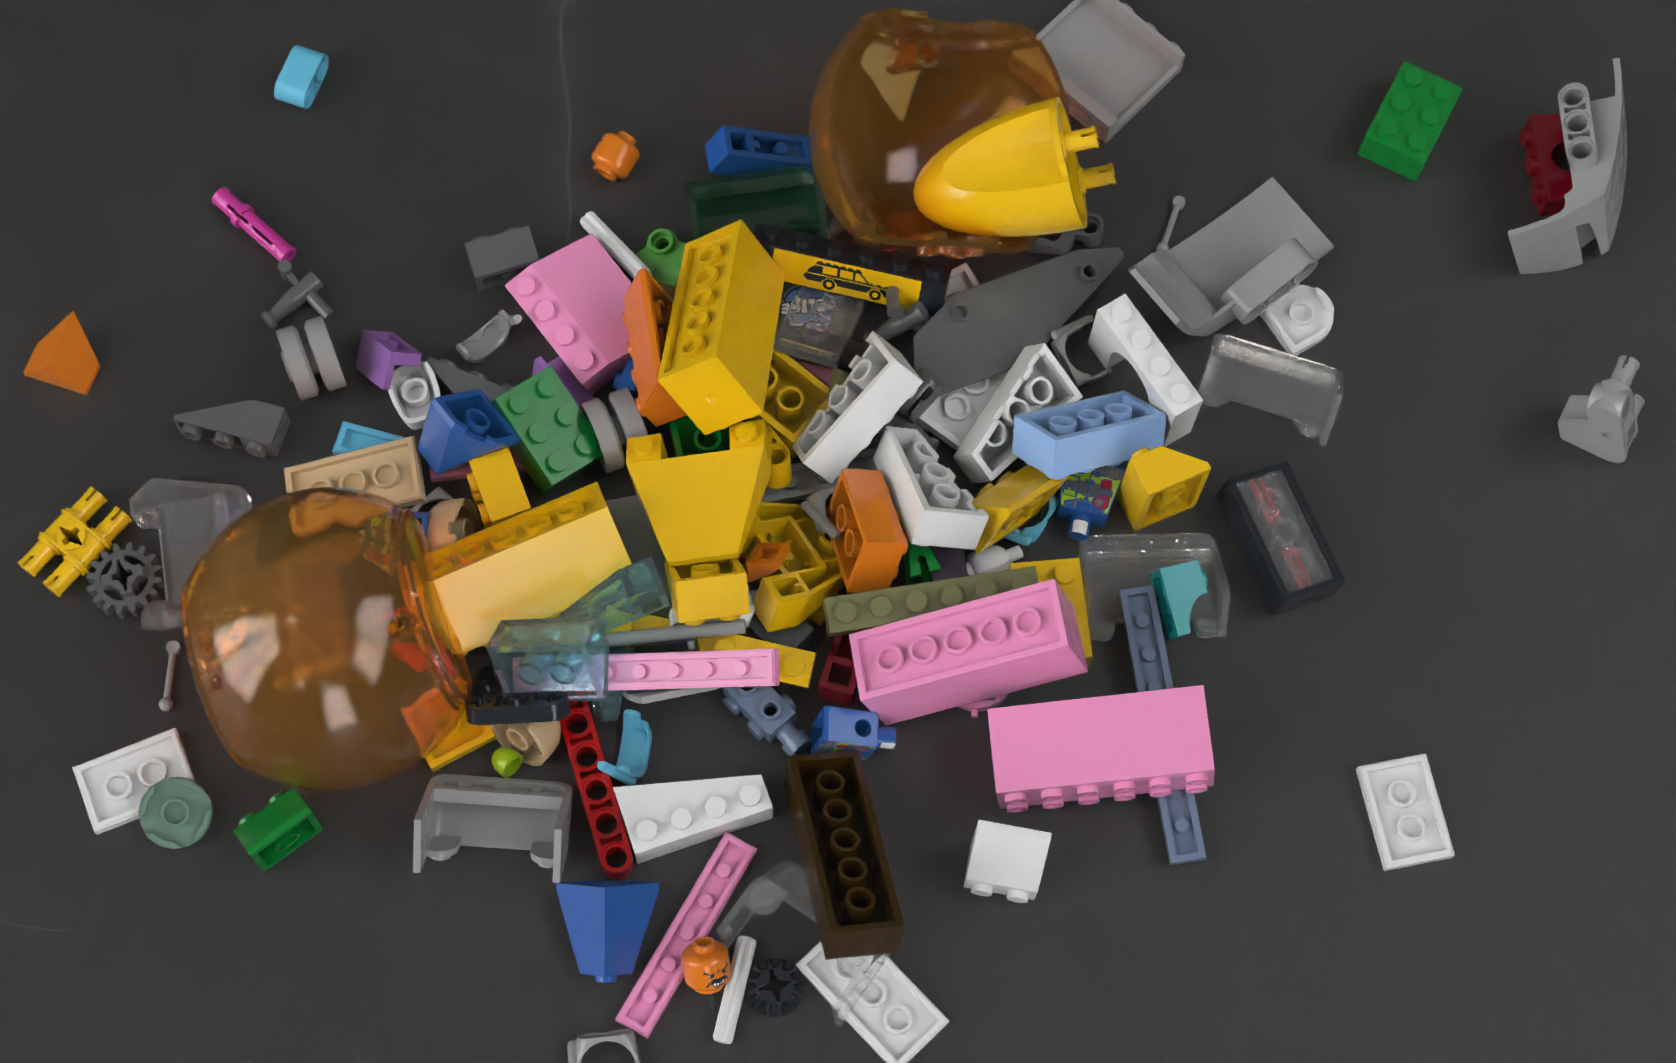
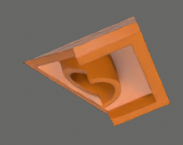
[23,310,101,395]

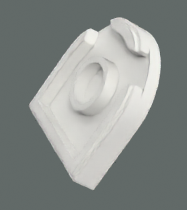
[1260,284,1334,358]

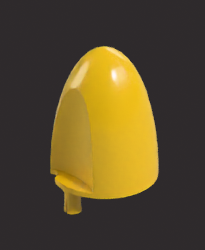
[913,97,1116,237]

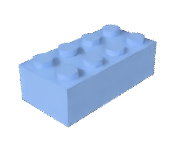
[1012,390,1167,480]

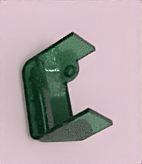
[683,166,828,241]

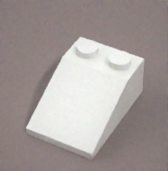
[964,820,1052,903]

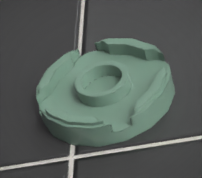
[138,776,213,849]

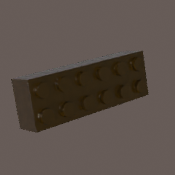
[784,751,905,960]

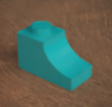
[1149,560,1208,641]

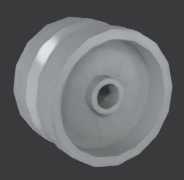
[276,316,347,401]
[580,387,648,473]

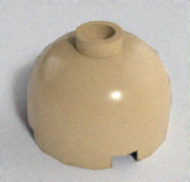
[425,498,482,552]
[490,721,561,766]

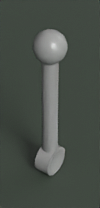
[1156,195,1185,252]
[159,640,181,711]

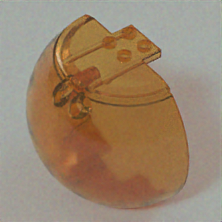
[808,7,1071,259]
[181,487,472,791]

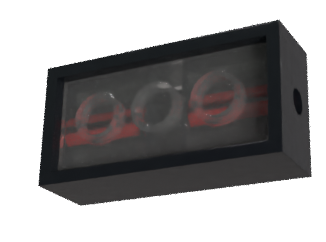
[1216,461,1346,617]

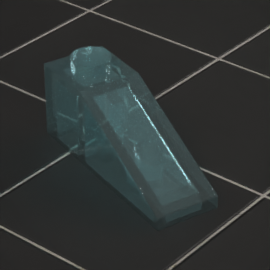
[559,556,671,646]

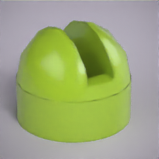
[492,746,523,778]

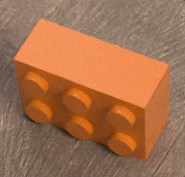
[826,469,908,593]

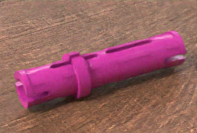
[212,187,297,262]

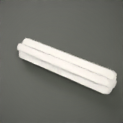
[580,211,653,280]
[713,936,756,1044]

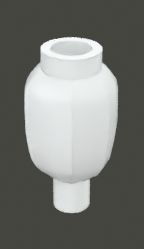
[960,545,1023,577]

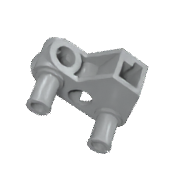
[1558,355,1645,463]

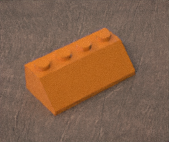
[622,268,687,427]

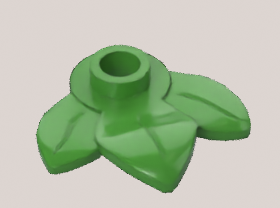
[636,228,686,291]

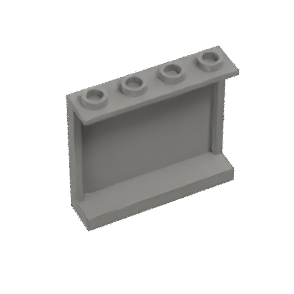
[1010,0,1186,143]

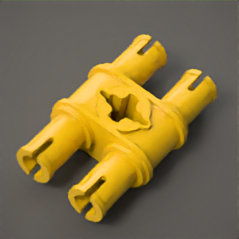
[17,486,132,598]

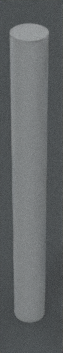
[602,619,746,648]

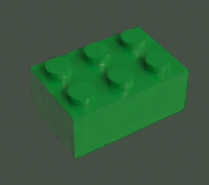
[1357,61,1463,182]
[492,366,603,495]

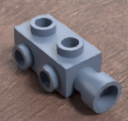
[723,686,812,756]

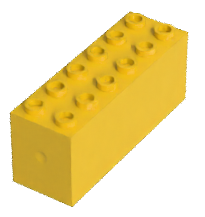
[657,219,785,435]
[401,482,638,663]

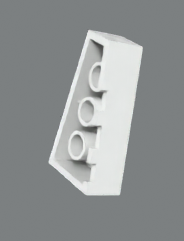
[792,331,923,483]
[953,343,1083,484]
[873,426,989,550]
[613,775,773,864]

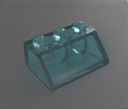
[486,617,609,701]

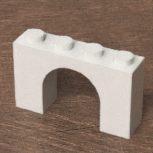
[1088,294,1203,447]

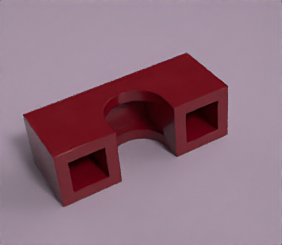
[1520,113,1573,216]
[818,590,858,708]

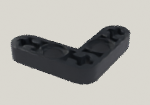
[465,663,570,725]

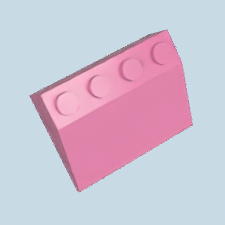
[504,233,632,395]

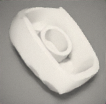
[388,361,441,430]

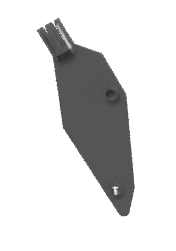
[898,247,1124,424]

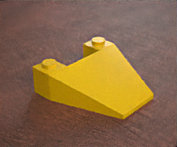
[626,419,772,567]
[741,502,845,632]

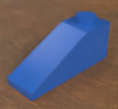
[705,125,813,177]

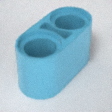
[274,45,329,109]

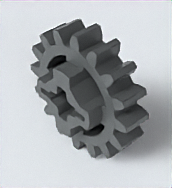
[86,542,166,619]

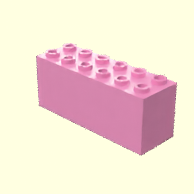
[849,579,1088,725]
[987,685,1215,813]

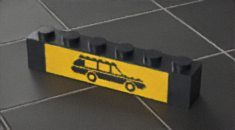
[753,223,952,317]

